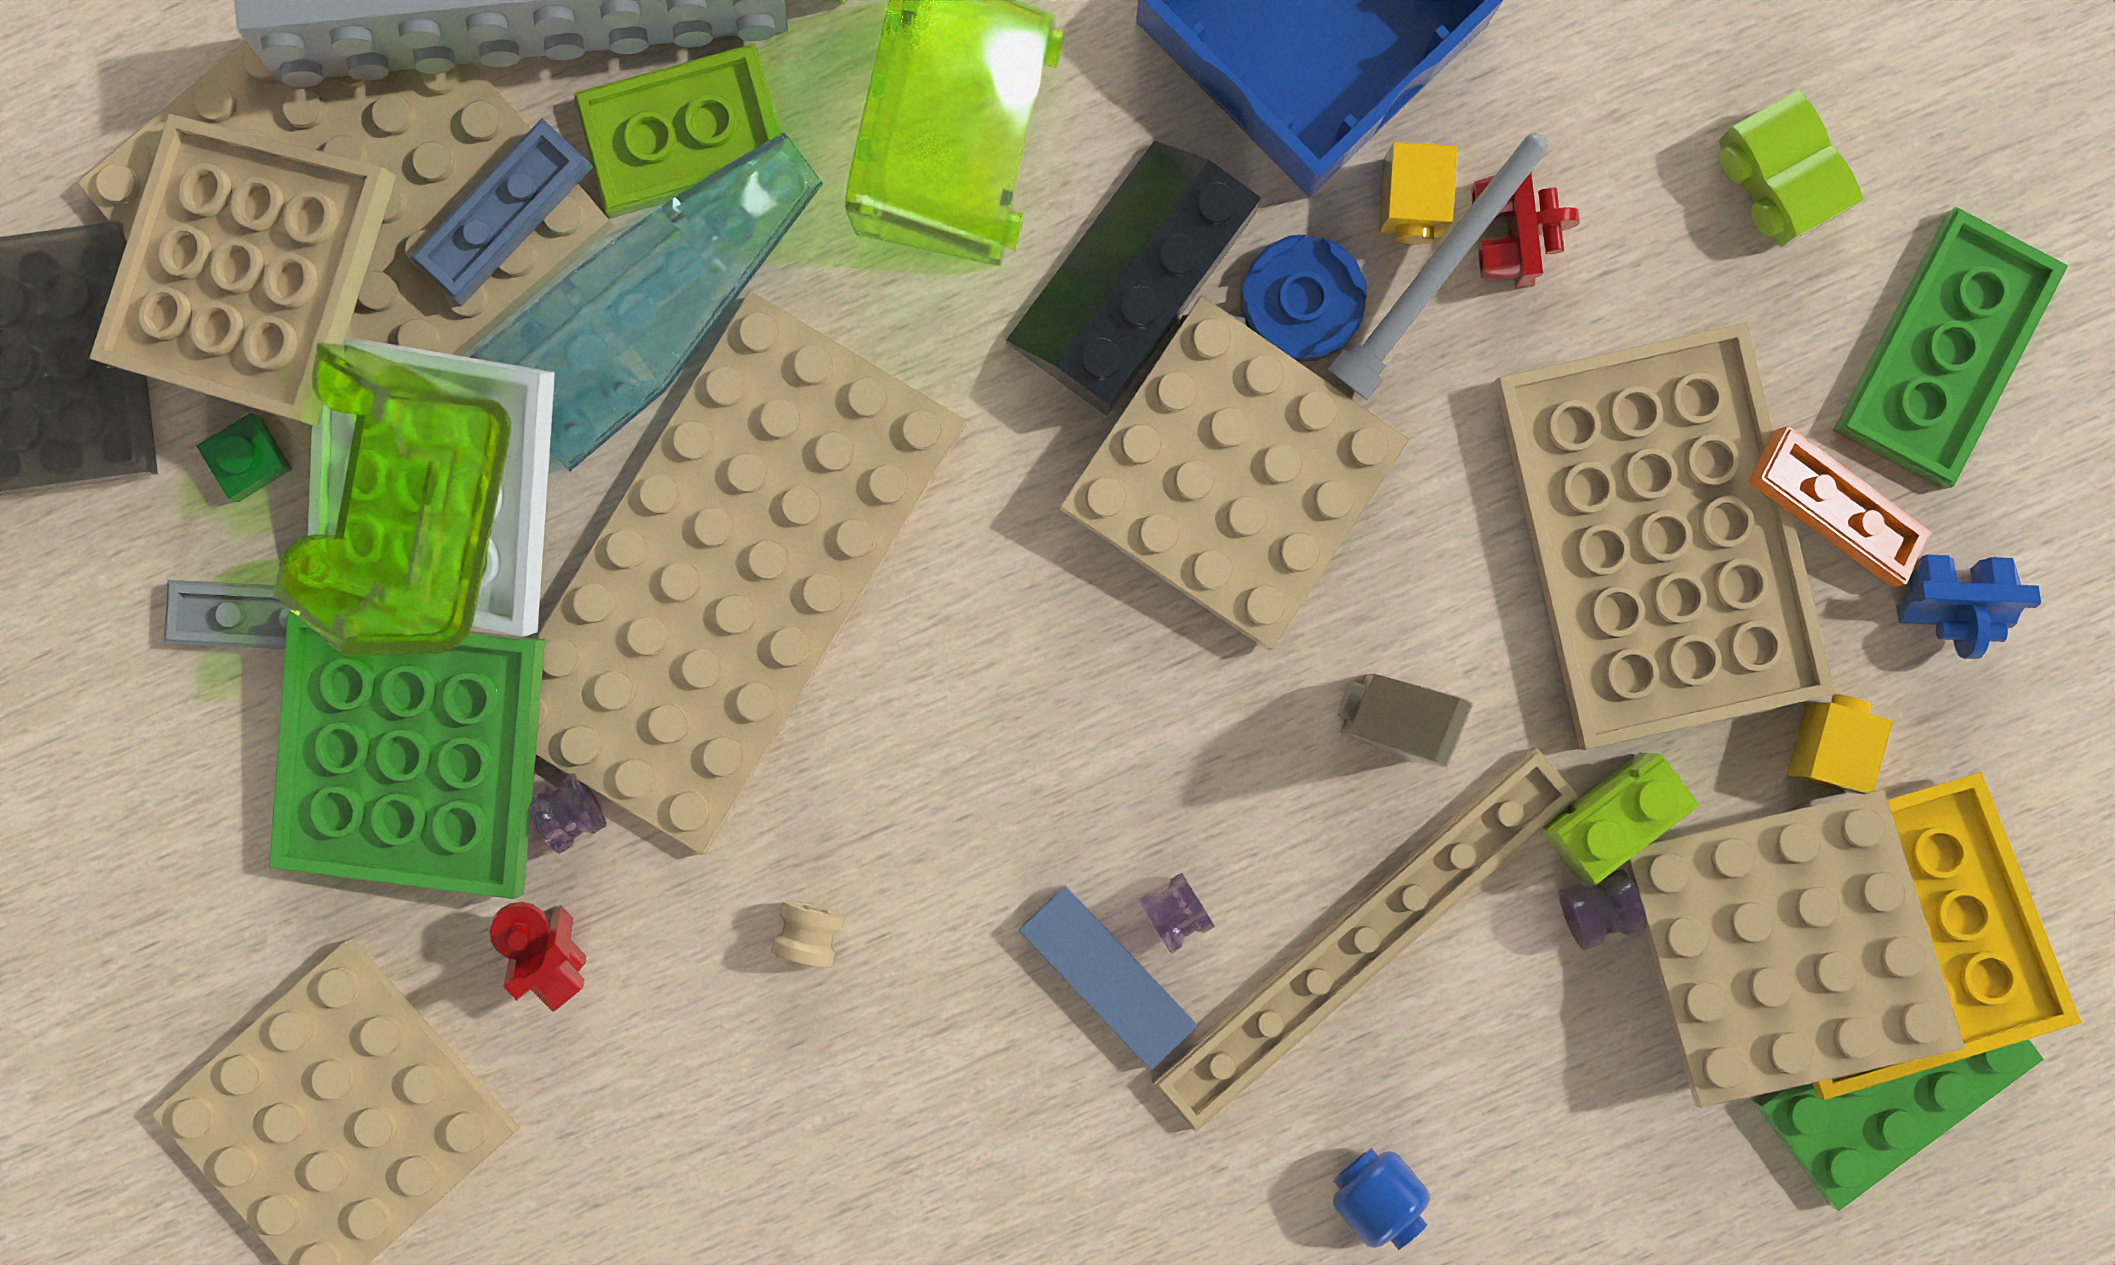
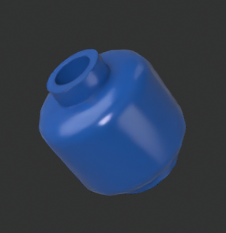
[1333,1148,1430,1250]

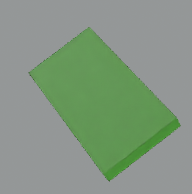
[1833,207,2068,489]

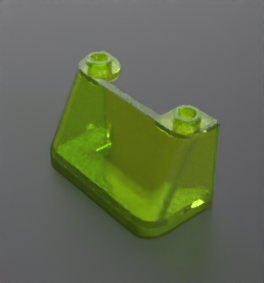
[845,0,1065,267]
[274,342,511,655]

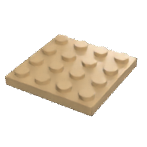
[89,114,397,427]
[1058,295,1410,650]
[1626,789,1965,1108]
[151,939,520,1265]

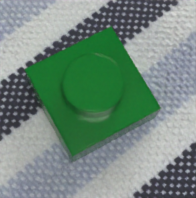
[196,413,292,502]

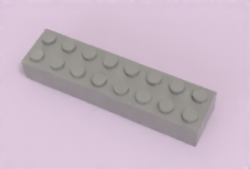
[234,0,788,87]

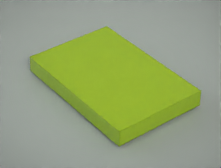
[573,43,791,218]

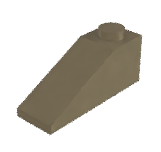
[1337,673,1473,767]

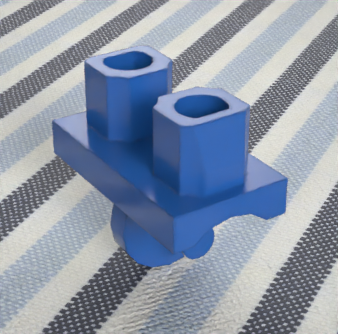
[1897,554,2041,659]

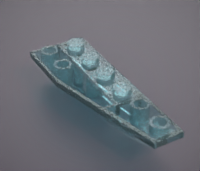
[469,132,823,472]

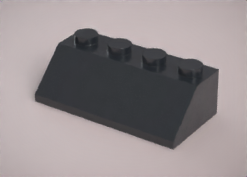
[1006,140,1261,416]

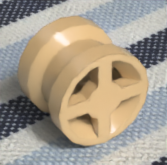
[770,900,845,968]

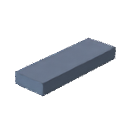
[410,118,593,306]
[1019,885,1198,1071]

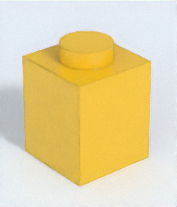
[1379,142,1458,245]
[1787,694,1893,794]

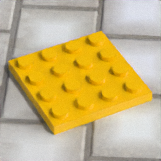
[1812,772,2082,1100]

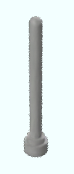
[1328,133,1548,400]

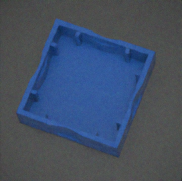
[1136,0,1503,198]

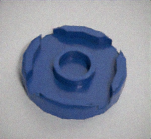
[1241,235,1367,362]

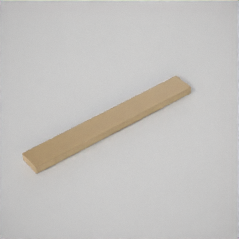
[1152,748,1579,1133]

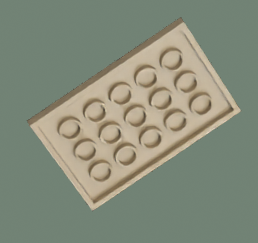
[1494,322,1835,750]

